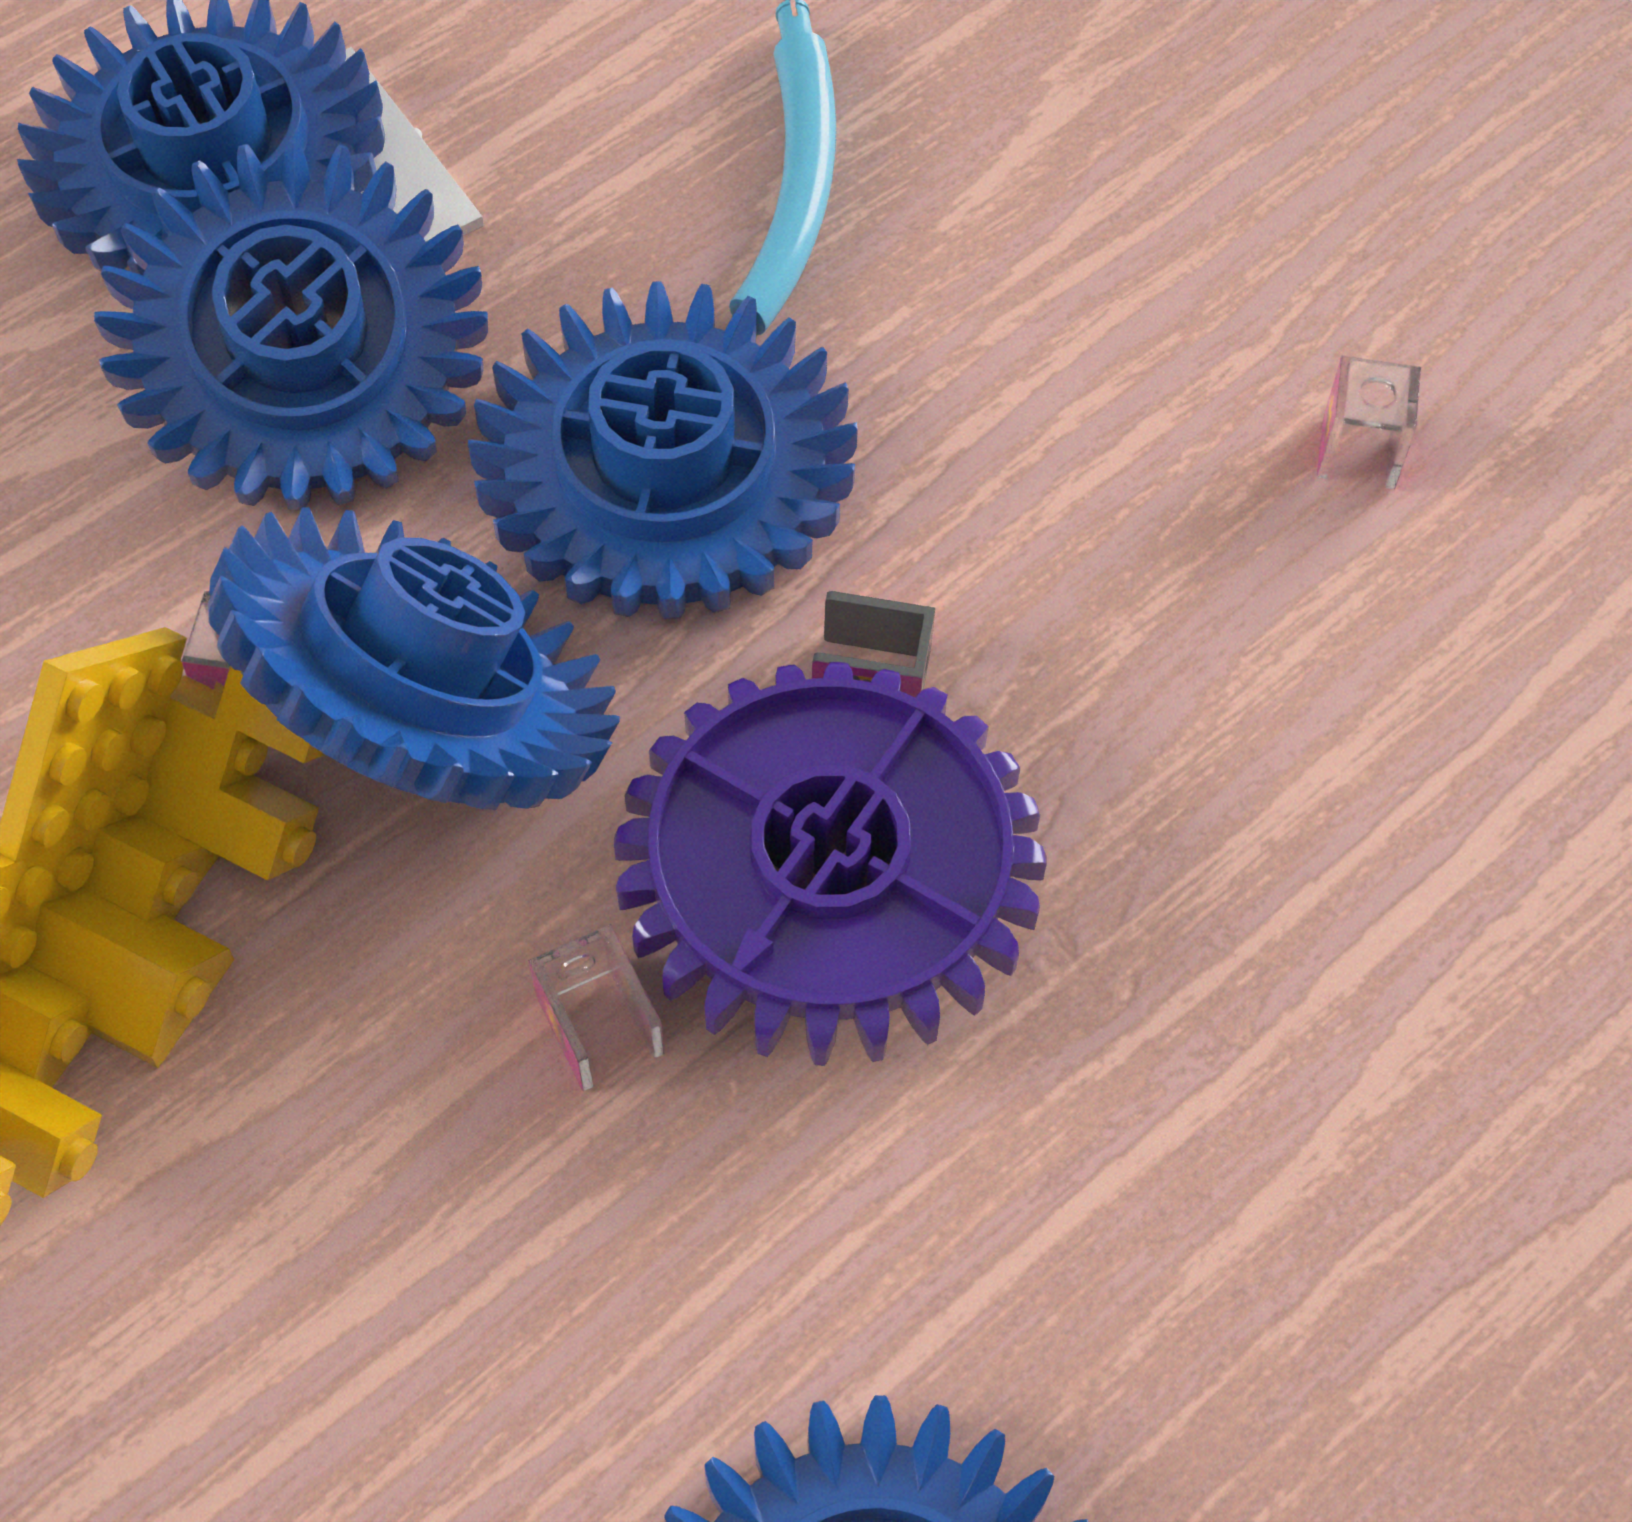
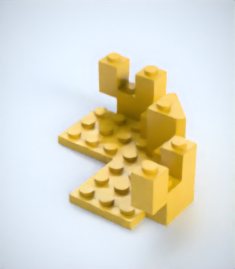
[0,627,325,1226]

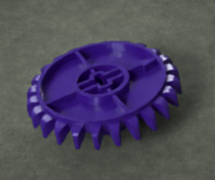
[614,662,1047,1066]

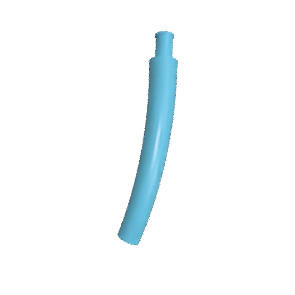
[729,0,836,335]

